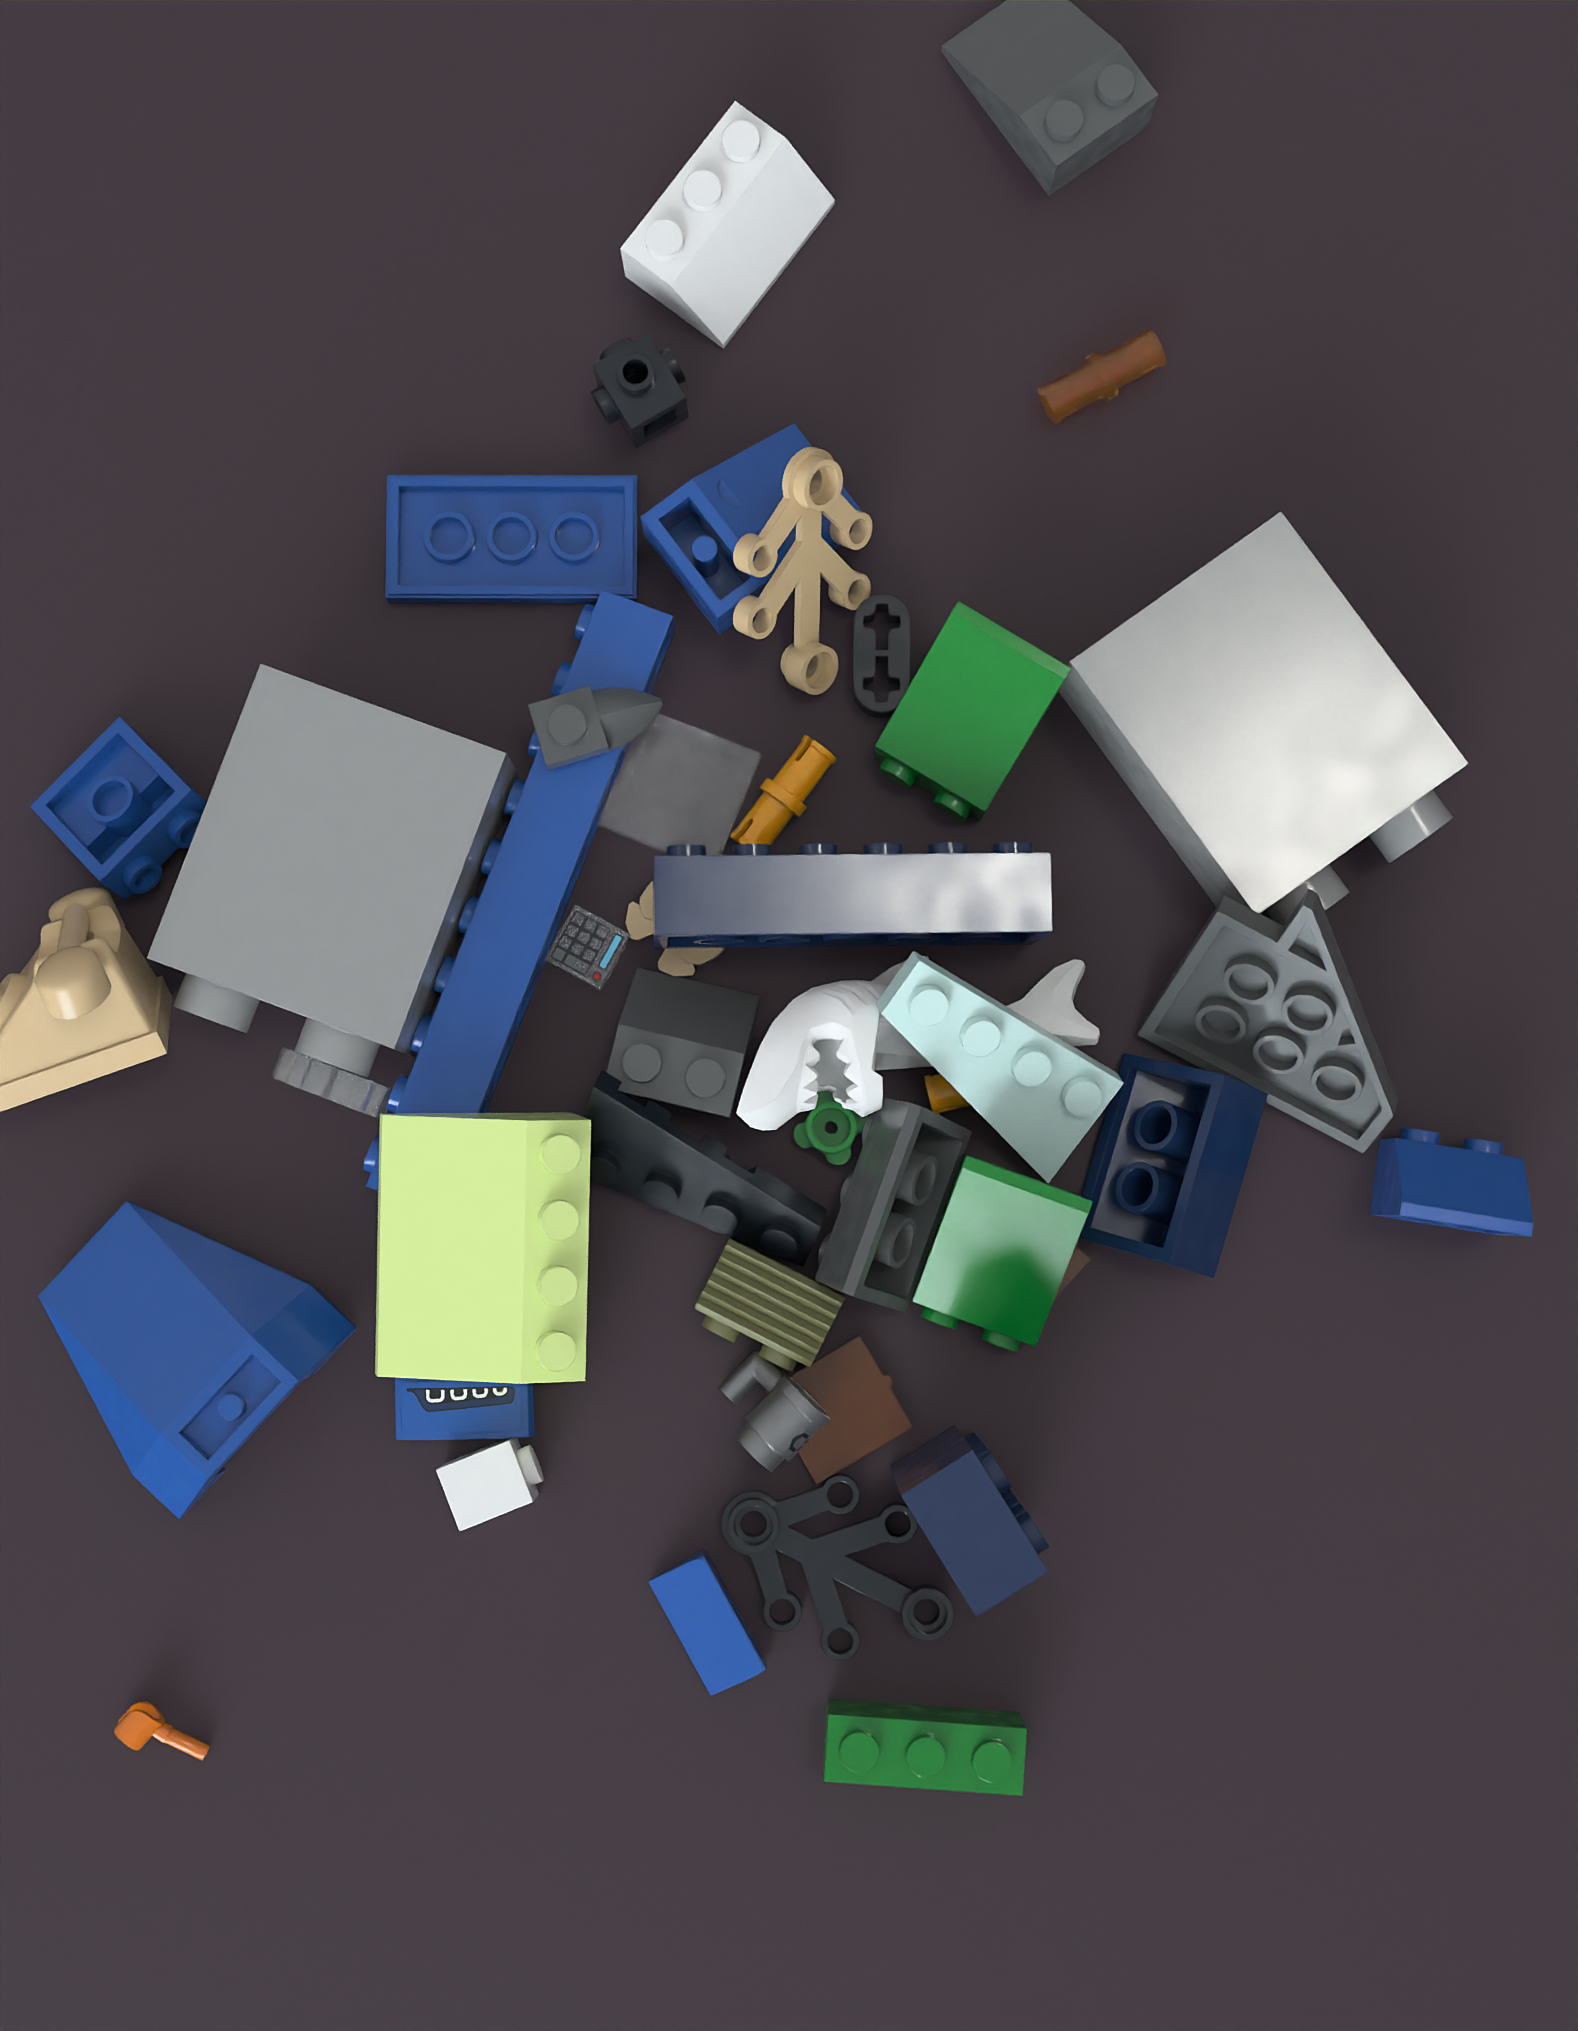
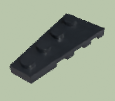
[584,1070,827,1267]

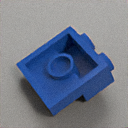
[29,716,207,901]

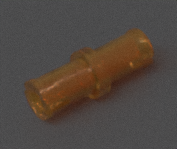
[1037,328,1167,424]

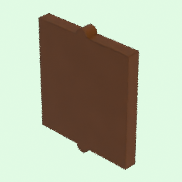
[763,1335,913,1485]

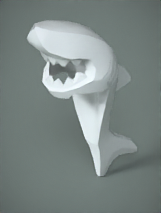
[736,956,1100,1131]

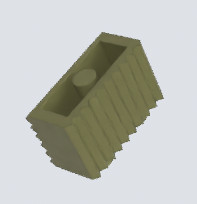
[694,1238,845,1372]

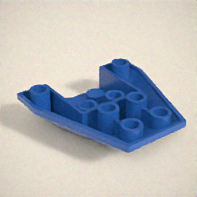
[38,1201,358,1519]

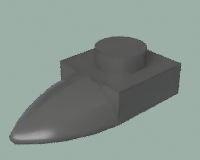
[528,686,663,770]

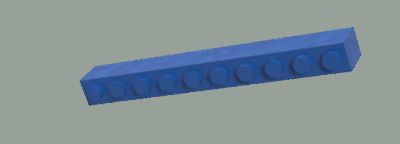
[363,589,676,1191]

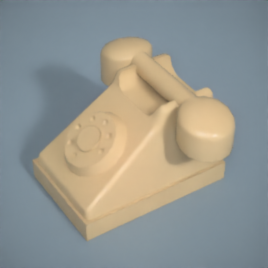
[0,887,172,1112]

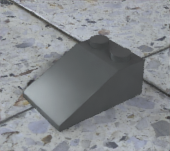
[941,0,1159,196]

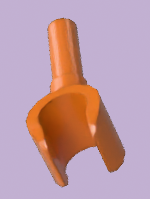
[114,1701,210,1761]

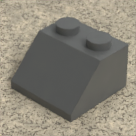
[607,967,760,1120]

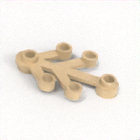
[733,447,873,695]

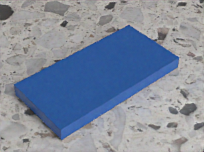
[385,475,638,604]

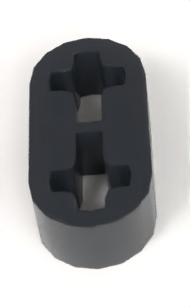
[852,594,910,718]

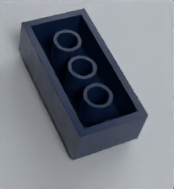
[889,1425,1049,1618]

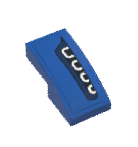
[395,1377,535,1440]

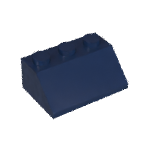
[1079,1053,1268,1278]

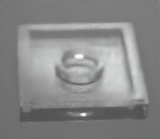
[597,713,762,855]

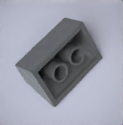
[815,1097,972,1313]

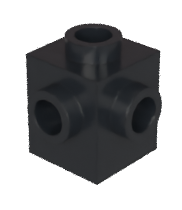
[590,334,689,448]

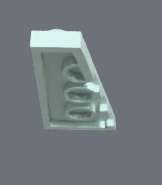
[876,951,1124,1183]

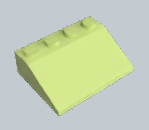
[375,1112,591,1384]

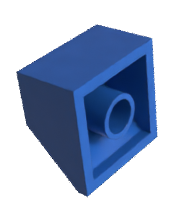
[1369,1128,1534,1237]

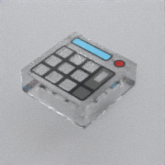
[544,904,631,991]

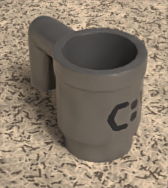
[719,1351,831,1472]

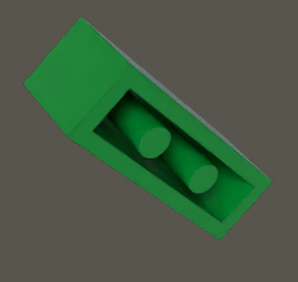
[823,1699,1027,1796]

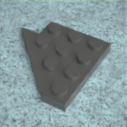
[1137,889,1398,1153]

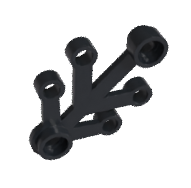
[721,1473,954,1661]

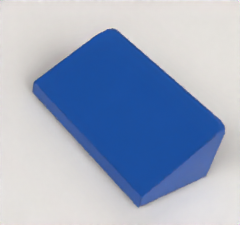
[648,1549,767,1696]

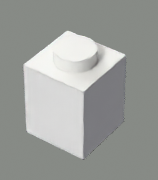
[436,1438,544,1531]

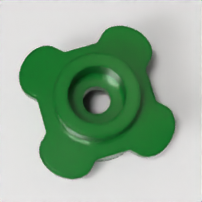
[794,1091,868,1165]

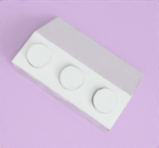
[620,101,835,349]

